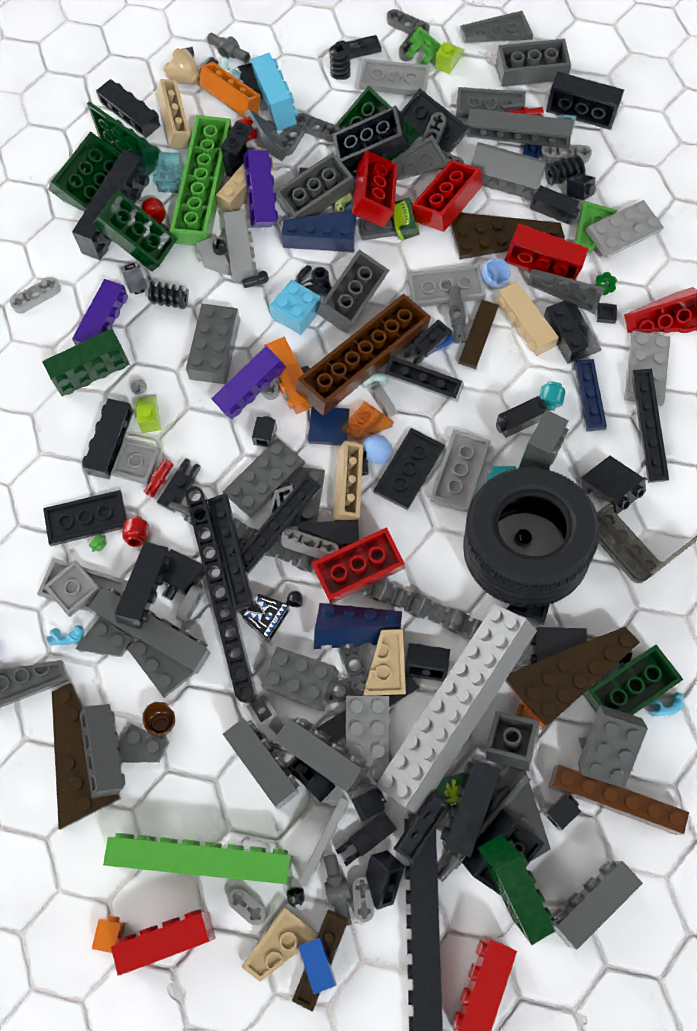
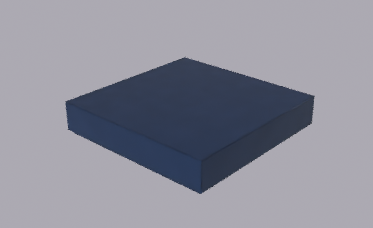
[308,406,350,446]

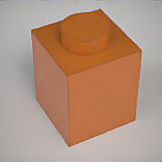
[91,915,126,953]

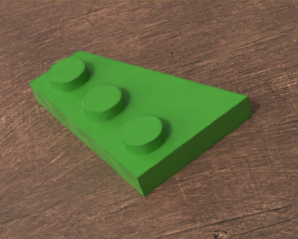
[575,201,618,254]

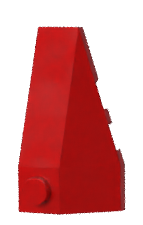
[624,287,697,333]

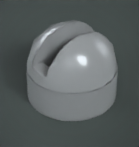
[130,379,147,395]

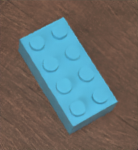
[250,52,298,131]

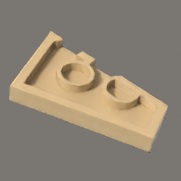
[363,629,406,696]
[241,906,318,982]

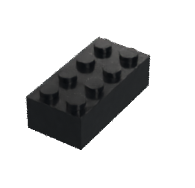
[545,71,625,130]
[332,105,410,172]

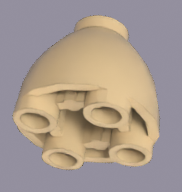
[163,47,200,86]

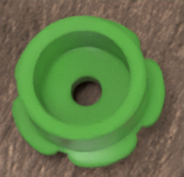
[88,534,107,552]

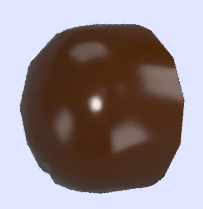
[142,702,176,737]

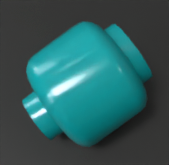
[539,381,566,411]

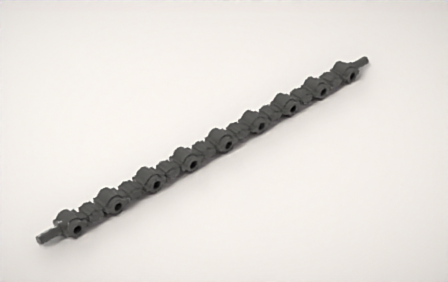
[169,501,524,653]

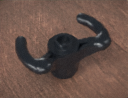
[295,265,332,296]

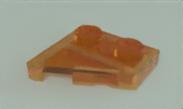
[342,401,394,441]

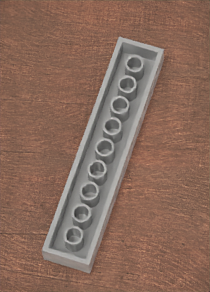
[375,604,537,814]

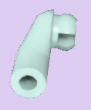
[361,372,389,388]

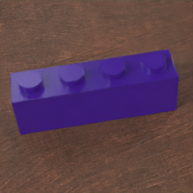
[243,150,278,227]
[72,279,128,345]
[211,345,286,420]

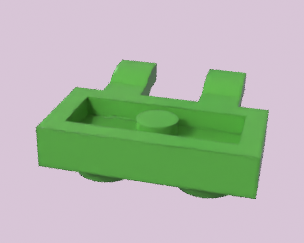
[405,26,441,65]

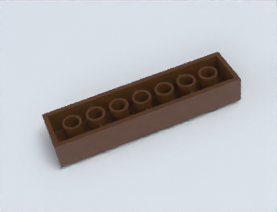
[296,294,431,416]

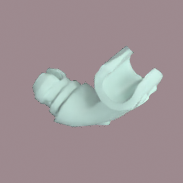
[218,57,241,80]

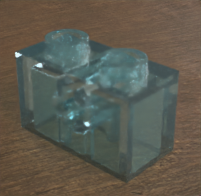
[153,152,183,193]

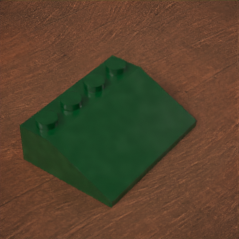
[335,85,420,161]
[87,101,163,175]
[48,131,120,212]

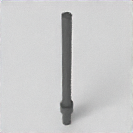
[438,774,531,882]

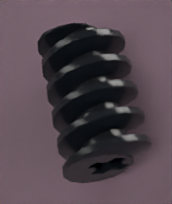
[329,40,351,80]
[545,155,586,185]
[148,280,189,309]

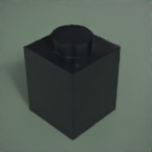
[566,173,596,201]
[252,416,277,447]
[543,794,582,831]

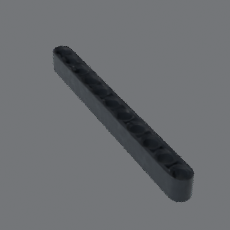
[185,486,257,704]

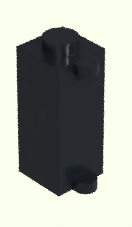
[530,185,580,225]
[496,396,548,438]

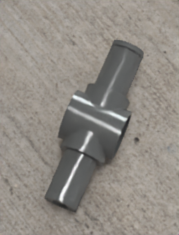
[207,32,250,63]
[448,286,466,344]
[323,853,352,926]

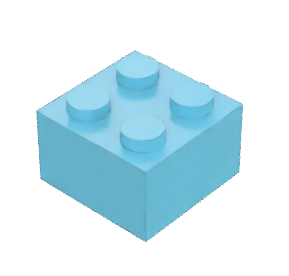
[269,279,322,335]

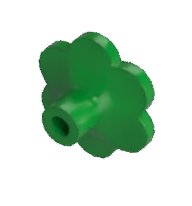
[595,272,617,295]

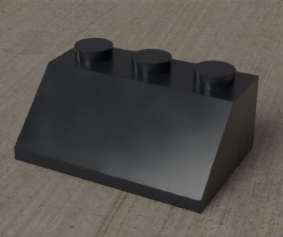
[543,301,602,364]
[461,809,545,896]

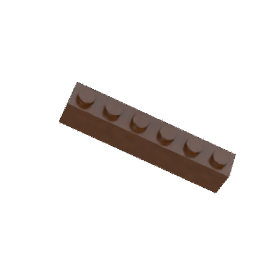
[548,764,689,835]

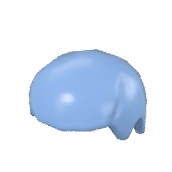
[482,258,511,287]
[363,434,392,465]

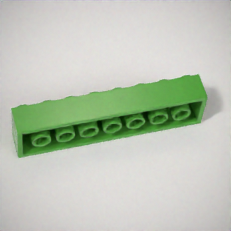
[170,115,232,246]
[103,833,293,884]

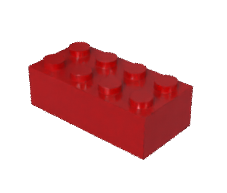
[352,150,398,227]
[412,160,483,232]
[504,224,589,280]
[311,527,405,604]
[111,909,216,976]
[451,936,517,1031]

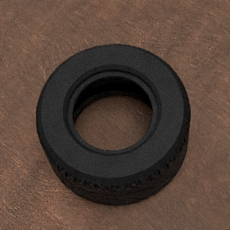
[463,467,600,608]

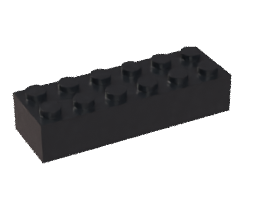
[72,150,150,260]

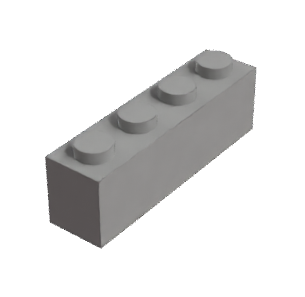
[223,210,257,283]

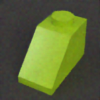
[435,42,465,75]
[136,395,162,433]

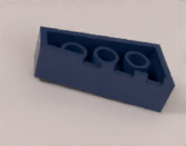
[282,210,357,253]
[314,603,402,649]

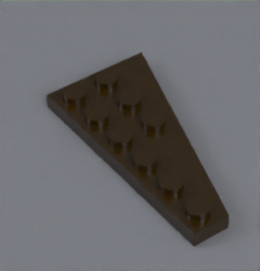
[450,213,565,260]
[505,626,640,727]
[52,682,121,830]

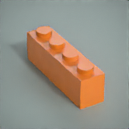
[199,62,261,118]
[264,336,312,414]

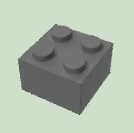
[485,711,539,771]

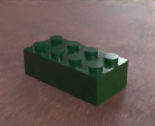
[92,190,177,272]
[42,329,130,397]
[583,644,684,715]
[478,834,555,946]

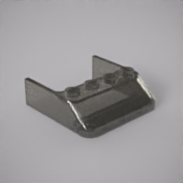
[597,477,697,584]

